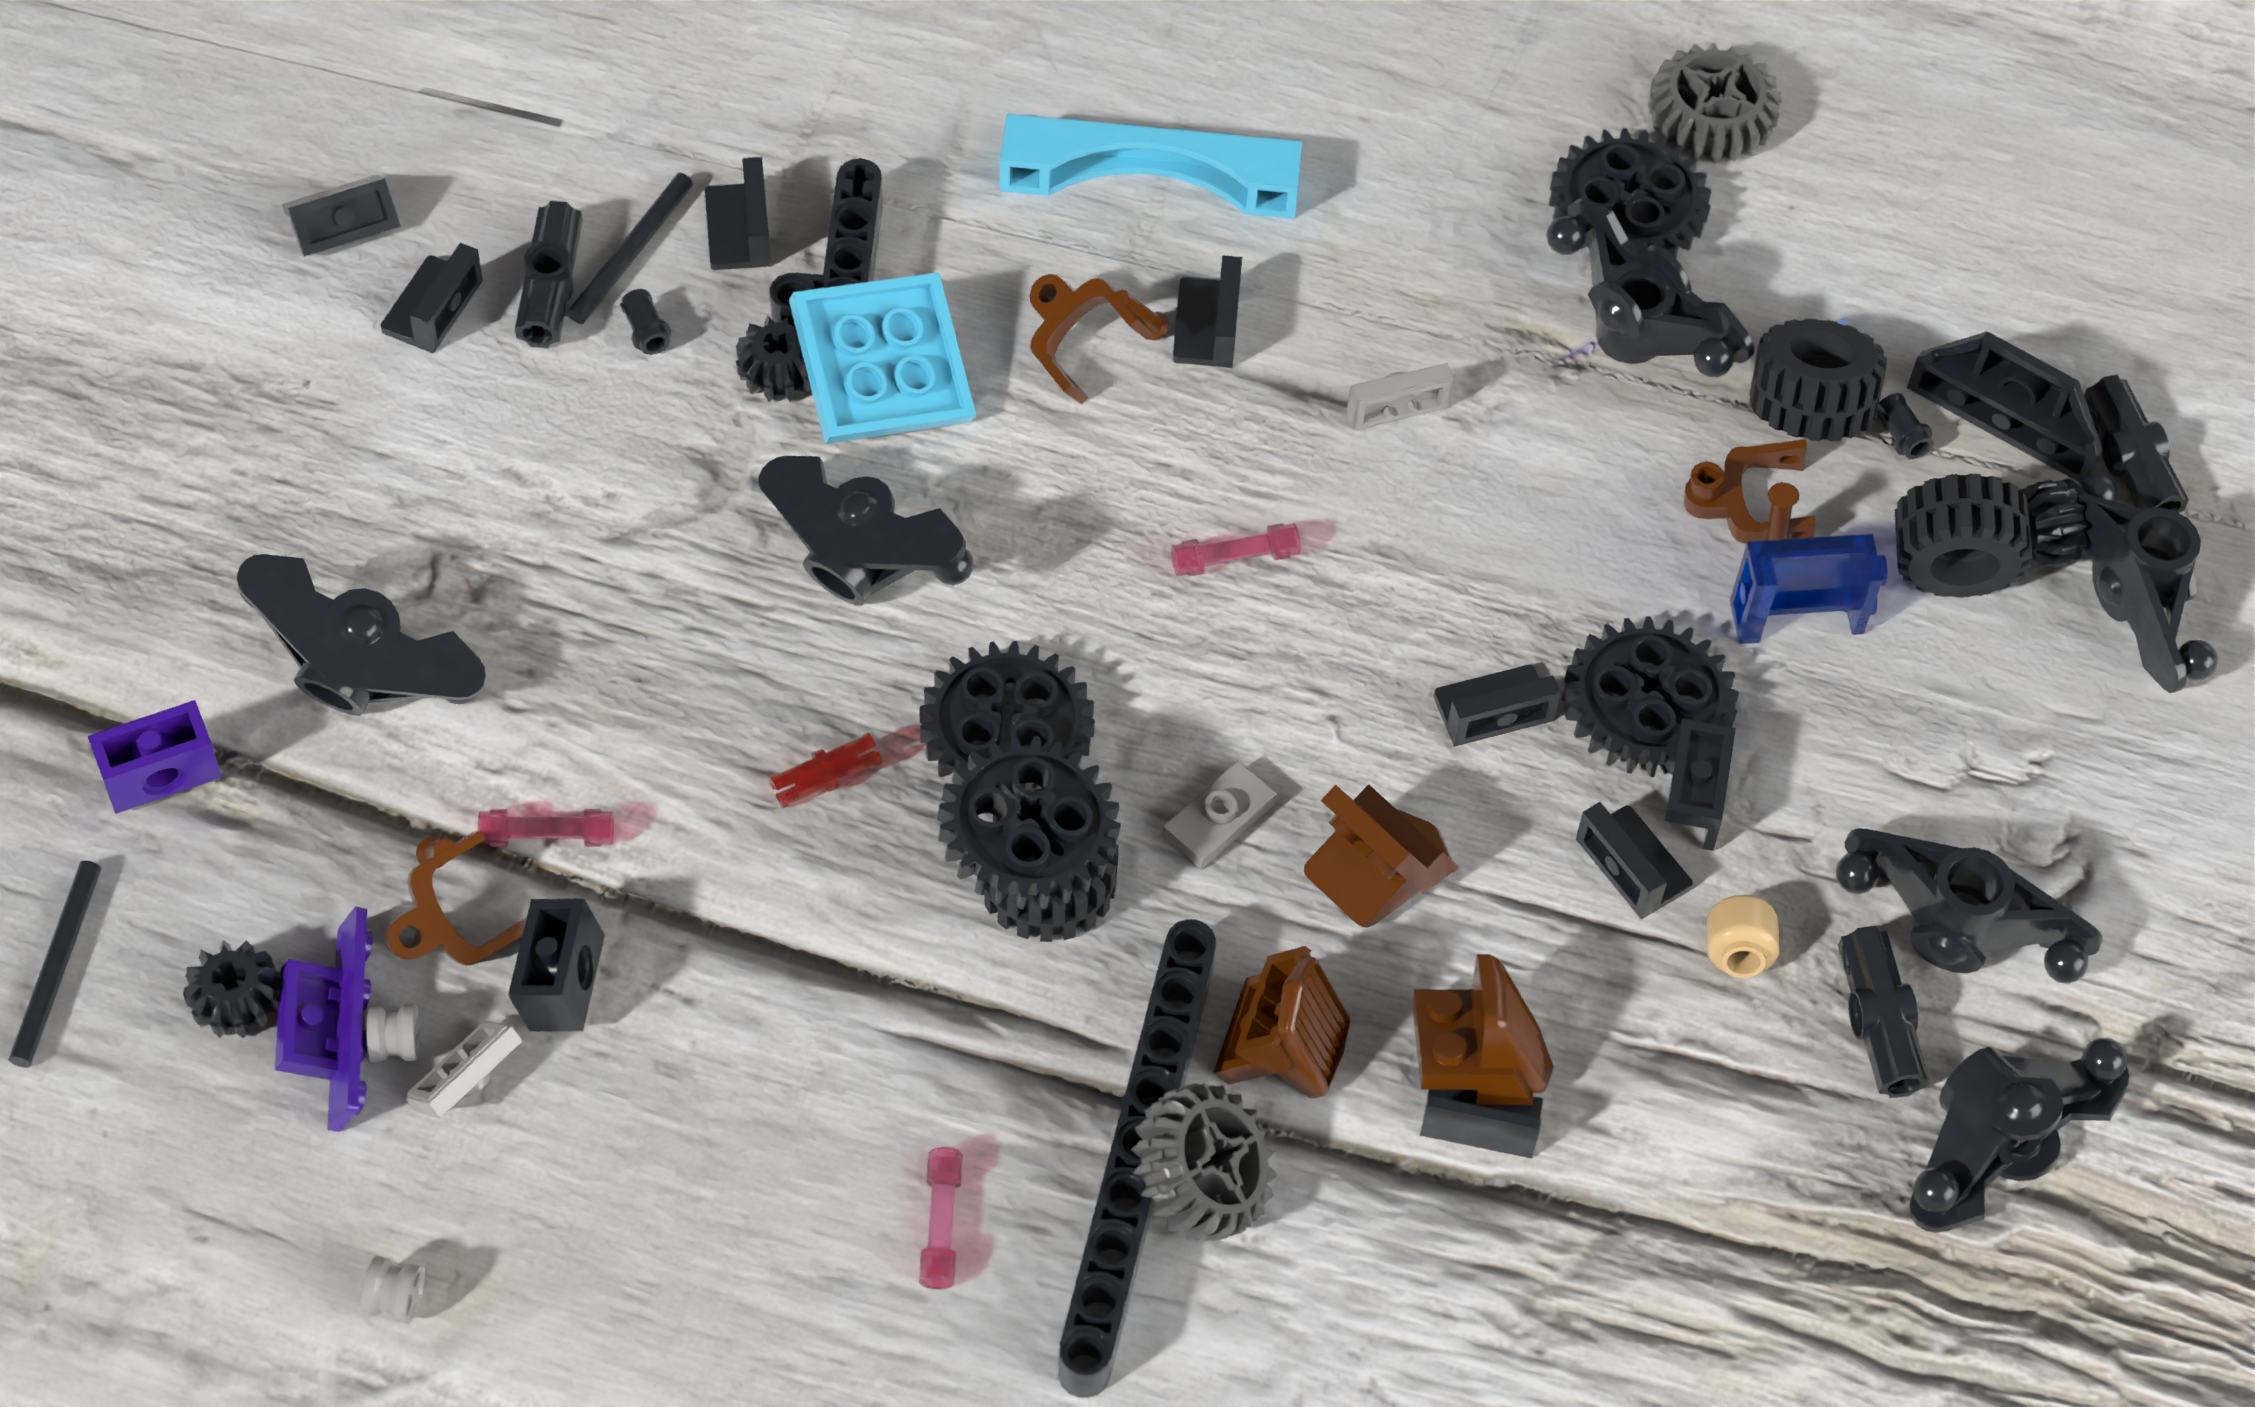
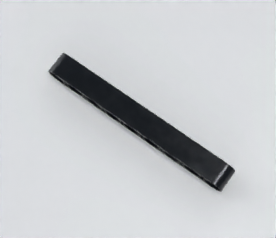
[1058,919,1216,1398]

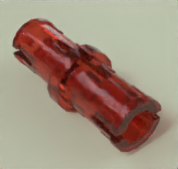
[768,732,883,809]

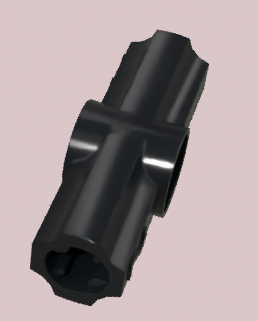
[515,200,583,348]
[2084,374,2189,513]
[1838,926,1929,1098]

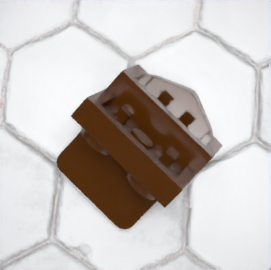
[1304,784,1459,928]
[1213,946,1350,1099]
[1412,954,1554,1105]

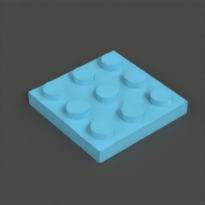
[789,272,976,444]

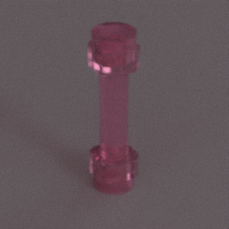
[1171,523,1301,577]
[478,809,614,847]
[919,1147,963,1290]

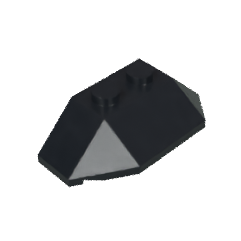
[1907,331,2103,482]

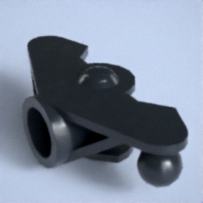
[1546,198,1755,377]
[758,456,974,606]
[2060,473,2218,693]
[237,554,486,716]
[1836,828,2103,984]
[1909,1037,2130,1233]

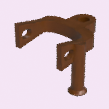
[1030,274,1169,404]
[1683,439,1816,553]
[385,830,527,966]

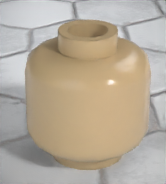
[1707,895,1779,978]

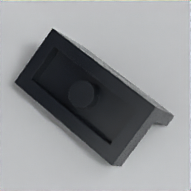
[704,157,771,270]
[282,175,401,257]
[381,243,483,354]
[1172,255,1242,368]
[1434,664,1561,747]
[1665,718,1736,851]
[1576,802,1693,920]
[1420,1090,1544,1159]

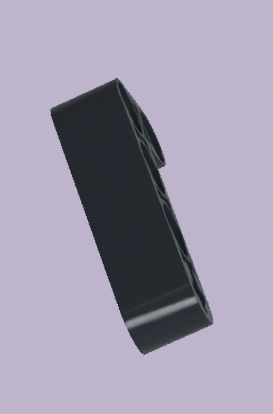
[769,158,883,326]

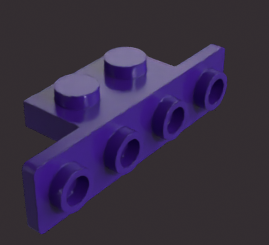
[275,906,373,1132]

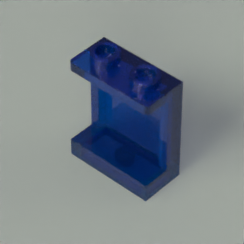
[1730,534,1888,644]

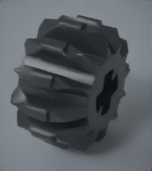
[736,315,811,402]
[2018,480,2088,570]
[183,940,281,1039]

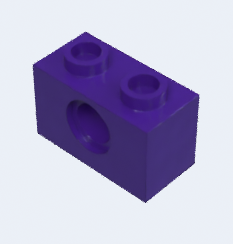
[87,700,222,814]

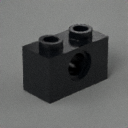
[508,898,605,1032]

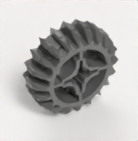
[1648,42,1781,164]
[1131,1083,1278,1242]

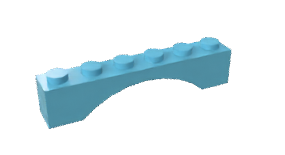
[1000,114,1302,219]

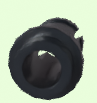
[620,289,671,355]
[1877,393,1933,459]

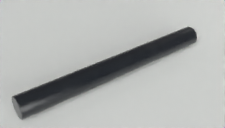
[568,173,693,324]
[8,860,101,1068]

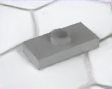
[1346,363,1453,430]
[1162,761,1278,870]
[405,1021,523,1118]

